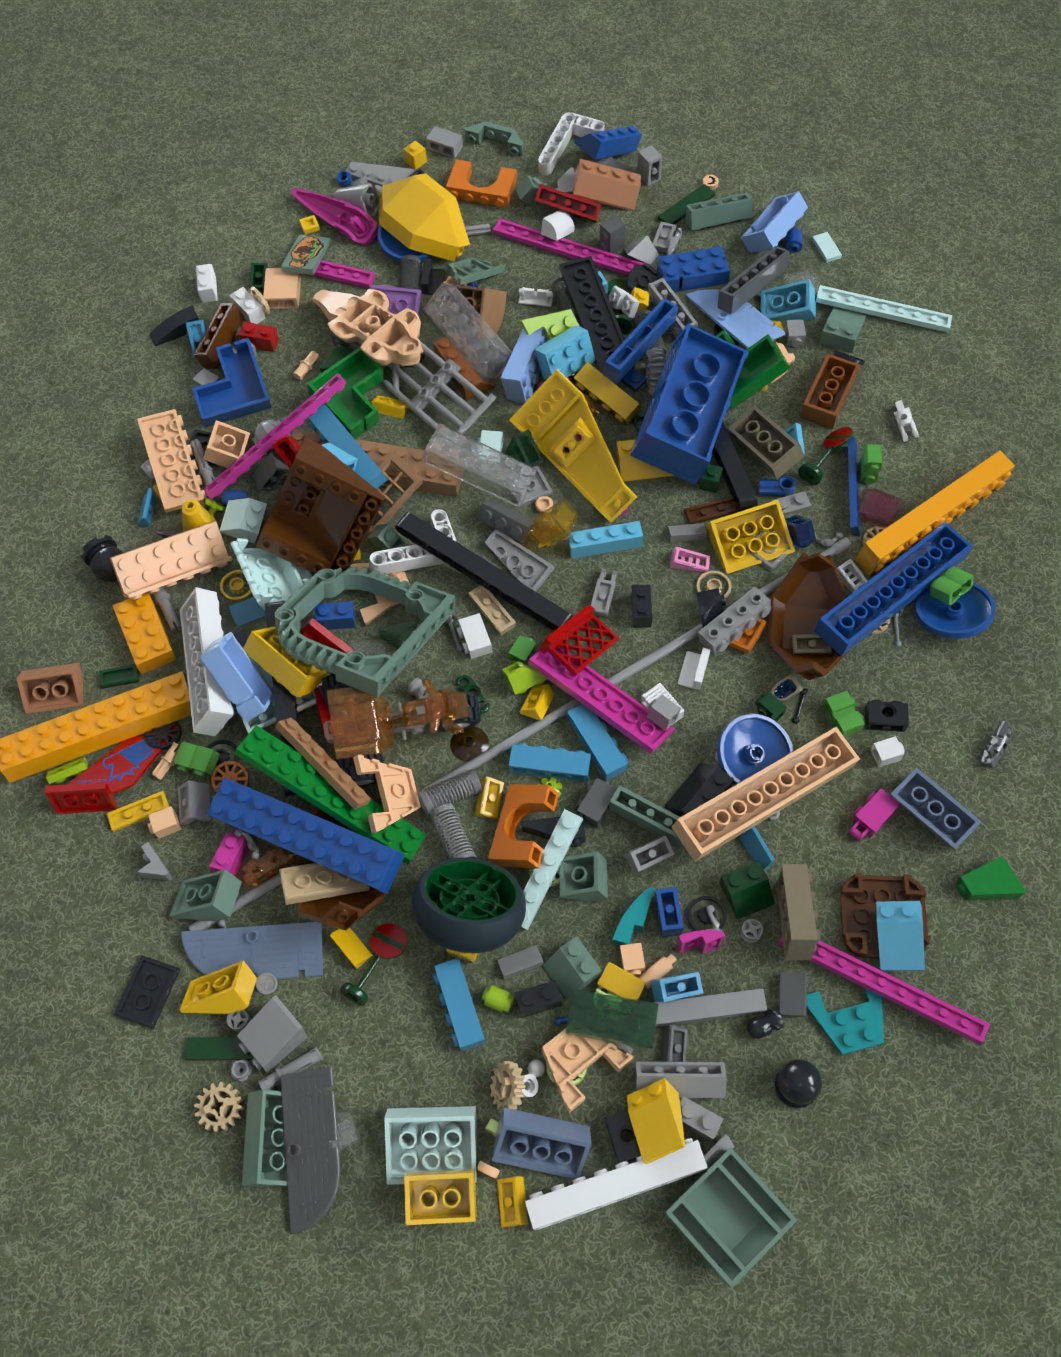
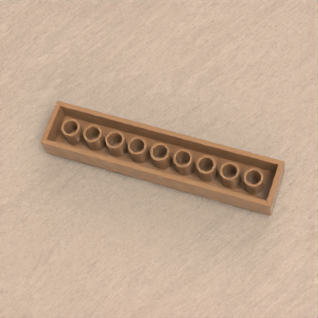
[289,429,465,497]

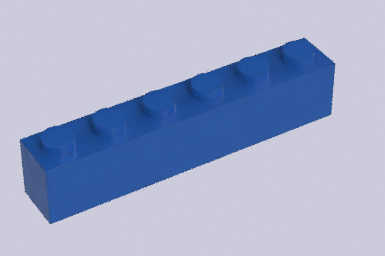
[603,298,678,384]

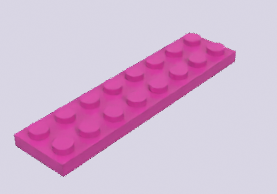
[528,648,675,754]

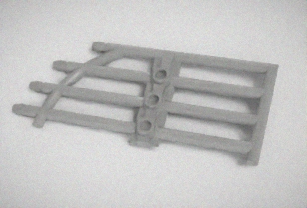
[382,341,496,446]

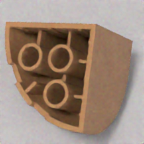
[443,283,507,341]

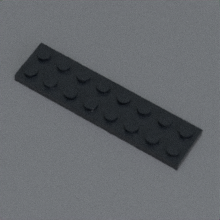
[559,256,635,374]

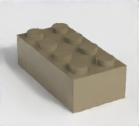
[728,405,804,479]
[776,864,820,960]

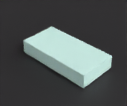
[812,232,842,263]

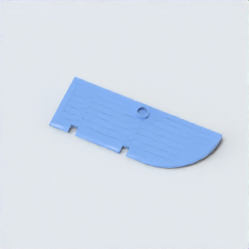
[685,290,785,349]

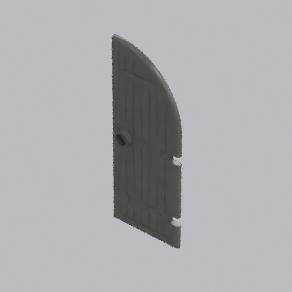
[281,1067,340,1234]

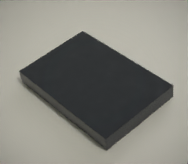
[114,955,181,1029]

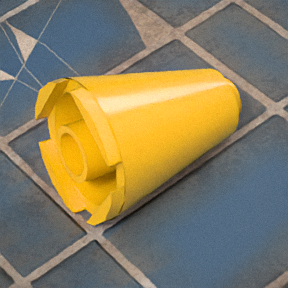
[182,499,219,532]

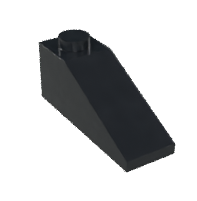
[522,814,586,847]

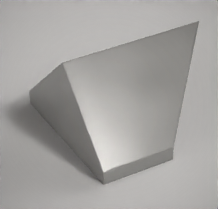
[624,235,660,266]

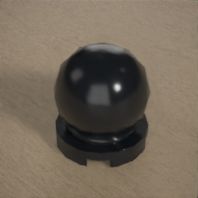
[81,535,123,582]
[774,1059,822,1108]

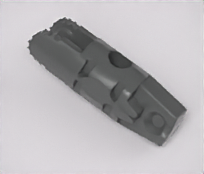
[981,720,1013,768]

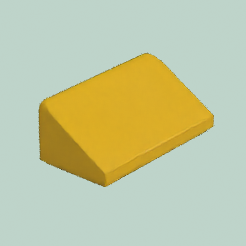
[371,395,408,419]
[520,684,554,720]
[474,777,504,819]
[330,928,373,969]
[597,962,646,1005]
[497,1176,528,1228]

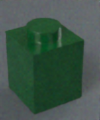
[699,464,723,493]

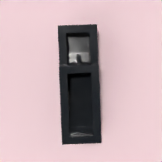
[150,305,199,347]

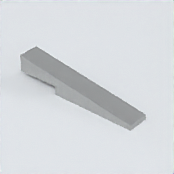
[633,988,768,1029]

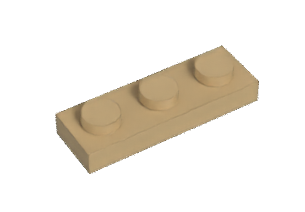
[468,585,516,635]

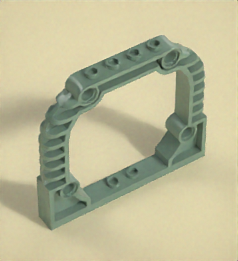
[275,567,456,697]

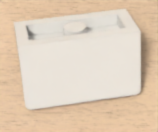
[678,648,710,690]

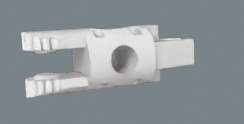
[894,400,919,442]

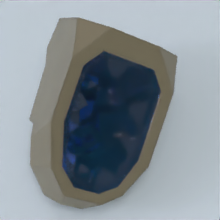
[770,674,803,702]

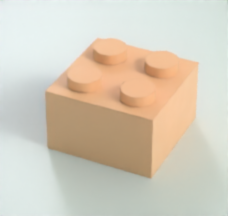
[203,420,250,468]

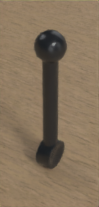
[792,688,808,724]

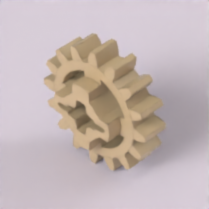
[490,1061,526,1111]
[194,1082,244,1133]

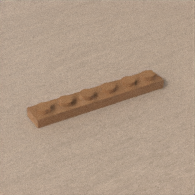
[275,718,371,810]

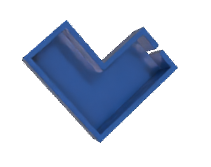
[192,338,272,427]

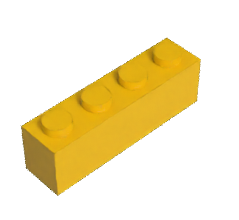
[574,362,641,424]

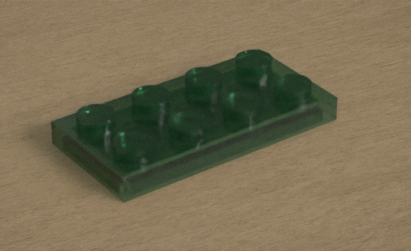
[566,989,659,1049]

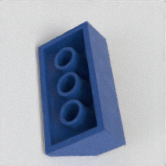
[574,126,642,159]

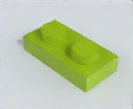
[46,756,88,784]

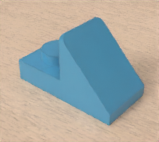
[186,320,206,357]

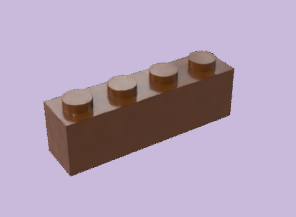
[194,303,244,369]

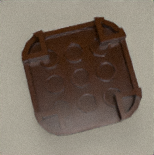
[840,873,930,959]

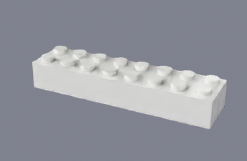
[180,587,234,736]

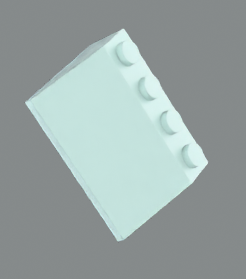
[384,1106,477,1185]

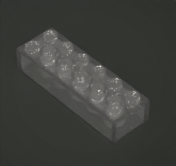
[423,283,512,381]
[422,423,537,508]

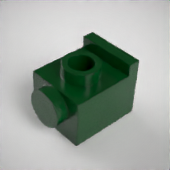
[755,692,787,722]

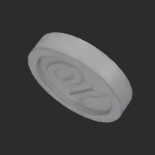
[256,973,278,994]

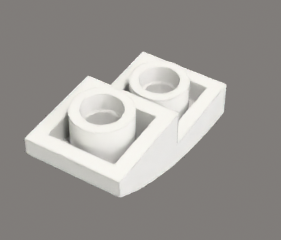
[609,286,640,318]

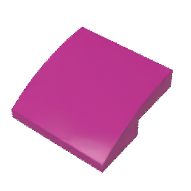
[676,930,725,954]

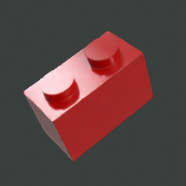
[238,322,279,352]

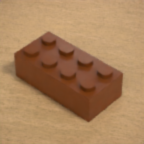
[800,354,860,429]

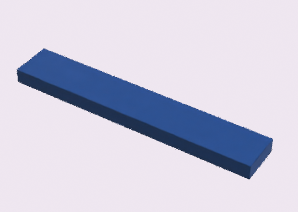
[848,436,860,536]

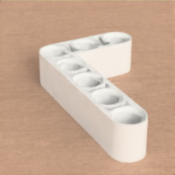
[538,112,605,175]
[369,509,457,574]

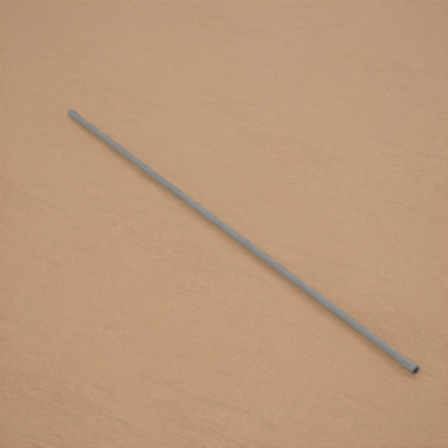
[188,537,851,931]

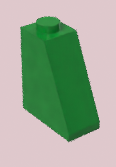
[956,856,1027,900]

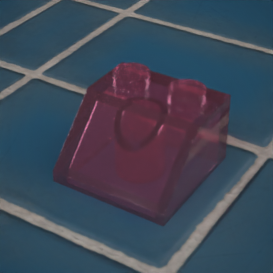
[858,487,905,526]

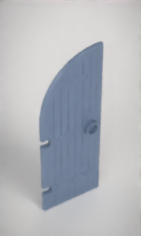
[181,922,323,979]

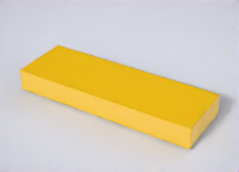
[106,791,169,832]

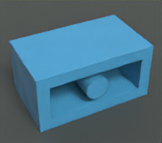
[650,972,703,1002]

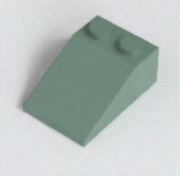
[820,307,867,353]
[170,869,242,921]

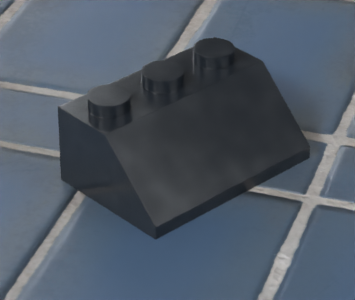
[664,763,734,817]

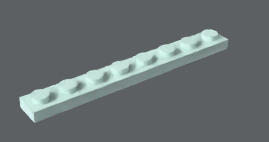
[816,285,952,332]

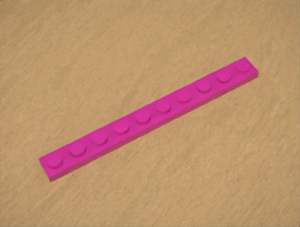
[493,219,649,276]
[204,373,347,500]
[778,936,990,1046]

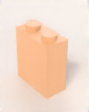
[263,268,301,309]

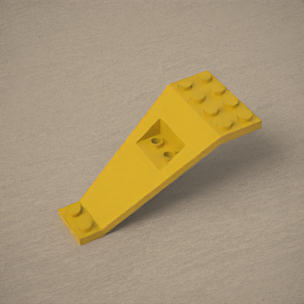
[509,369,637,523]

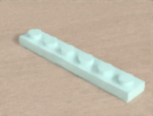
[521,809,583,930]

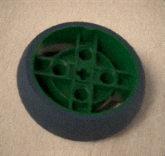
[412,858,526,953]

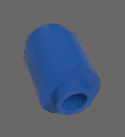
[786,228,803,253]
[222,489,248,507]

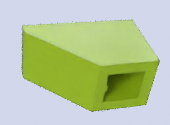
[502,661,547,695]

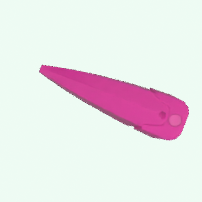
[290,188,379,245]

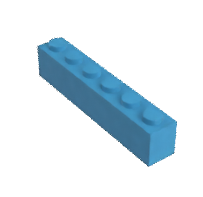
[308,404,388,489]

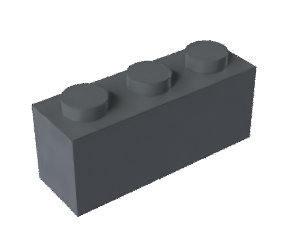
[477,499,537,543]

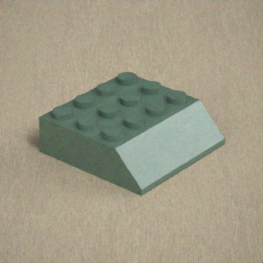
[664,1147,797,1288]

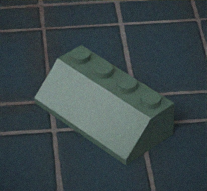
[242,1089,288,1187]

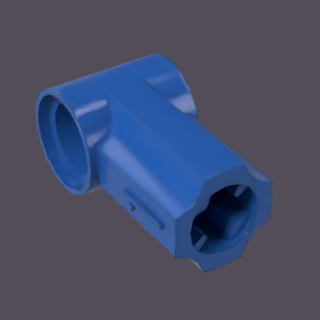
[759,476,795,497]

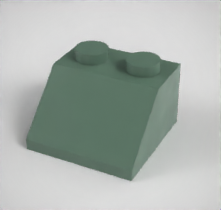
[560,851,608,902]
[543,936,602,1000]

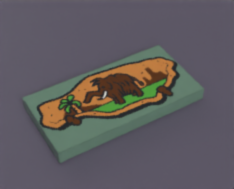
[281,235,331,275]

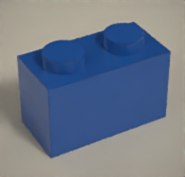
[315,601,356,630]
[654,887,684,937]

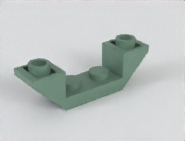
[465,121,523,156]

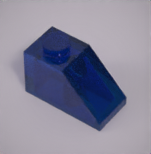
[785,514,816,548]

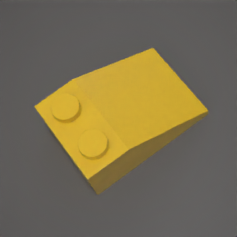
[180,960,257,1014]
[627,1078,685,1165]

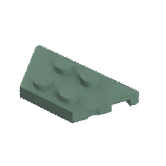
[448,257,505,285]

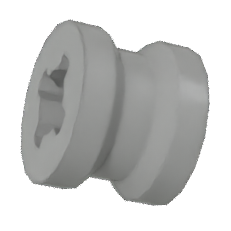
[407,678,431,702]
[740,919,763,943]
[227,1010,251,1032]

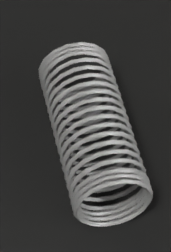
[417,769,482,815]
[430,804,476,859]

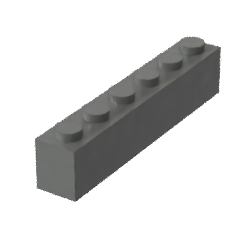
[718,246,790,314]

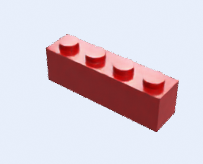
[535,184,602,222]

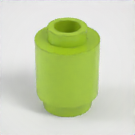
[482,985,515,1013]

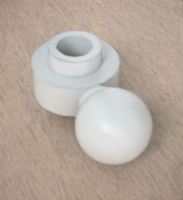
[521,1060,545,1098]

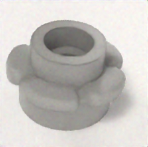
[231,1059,252,1082]

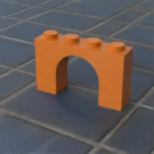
[446,159,517,208]
[488,784,559,869]

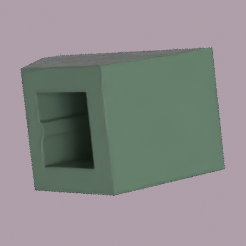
[515,175,551,204]
[367,524,409,551]

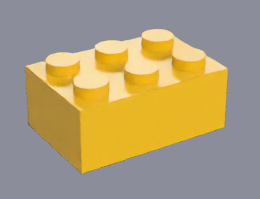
[404,1169,477,1225]

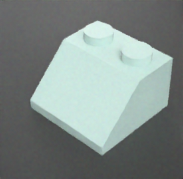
[220,498,267,543]

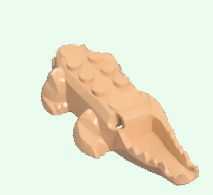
[313,289,423,367]

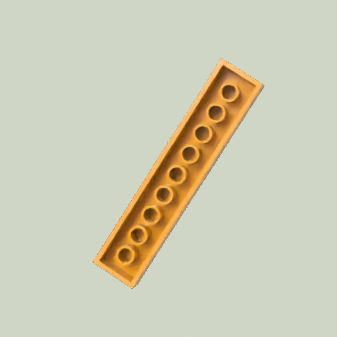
[855,450,1015,576]
[0,671,191,783]

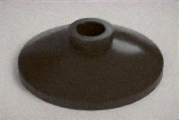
[450,726,489,762]

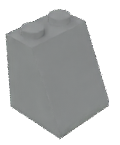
[237,995,308,1073]

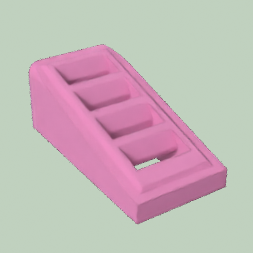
[670,547,710,573]

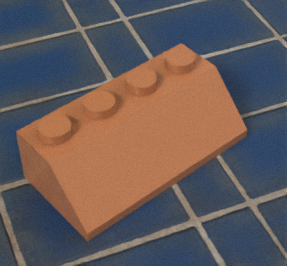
[573,159,641,211]

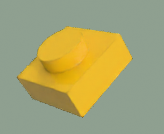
[299,215,320,235]

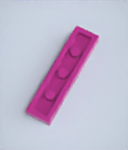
[313,260,375,289]

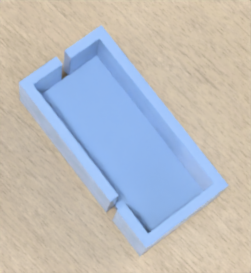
[741,191,808,253]
[501,328,547,403]
[200,632,274,721]

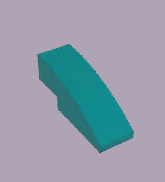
[612,887,654,947]

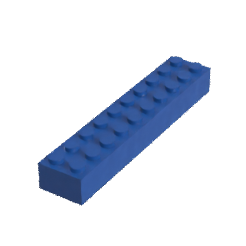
[814,522,973,657]
[206,777,405,894]

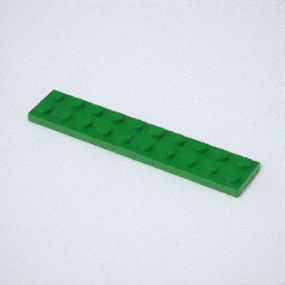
[234,725,427,865]

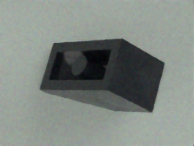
[696,588,726,628]

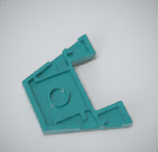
[807,988,884,1056]

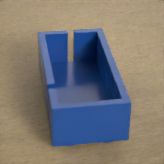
[657,246,730,292]

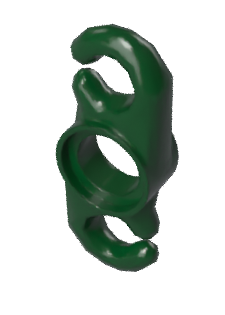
[456,675,490,714]

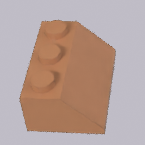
[16,663,83,714]

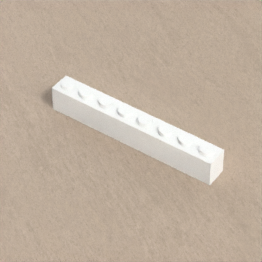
[525,1138,708,1231]

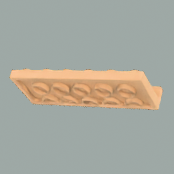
[137,409,207,513]
[110,521,232,600]

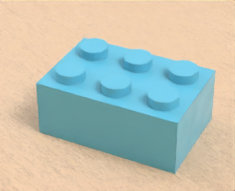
[534,325,595,380]

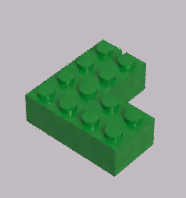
[716,330,791,409]
[307,347,384,439]

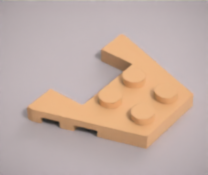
[350,563,410,626]
[353,755,421,834]
[541,1021,634,1113]

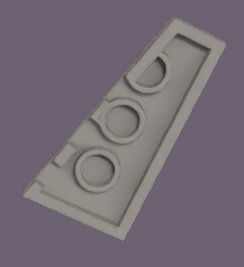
[345,162,414,186]
[485,529,554,592]

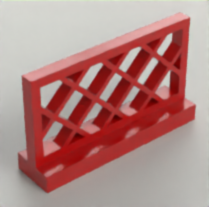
[539,604,620,676]

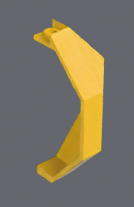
[379,173,470,262]

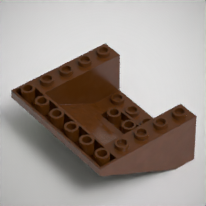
[255,437,385,574]

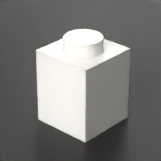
[870,736,904,767]

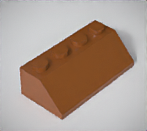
[433,336,496,401]

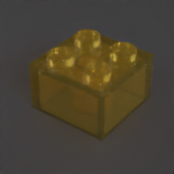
[528,499,578,550]

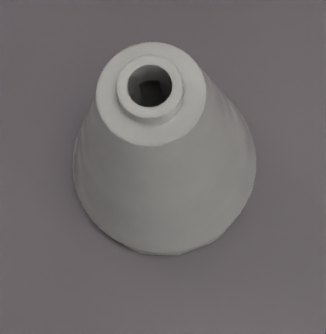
[334,183,380,216]

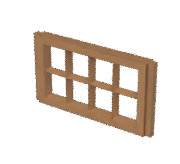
[367,451,425,536]

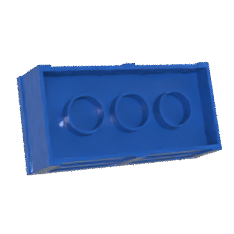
[630,323,749,485]

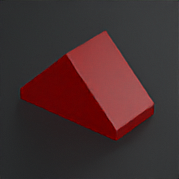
[271,434,300,468]

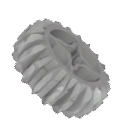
[645,348,666,395]

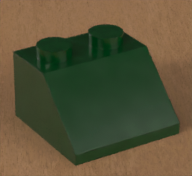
[719,861,775,920]

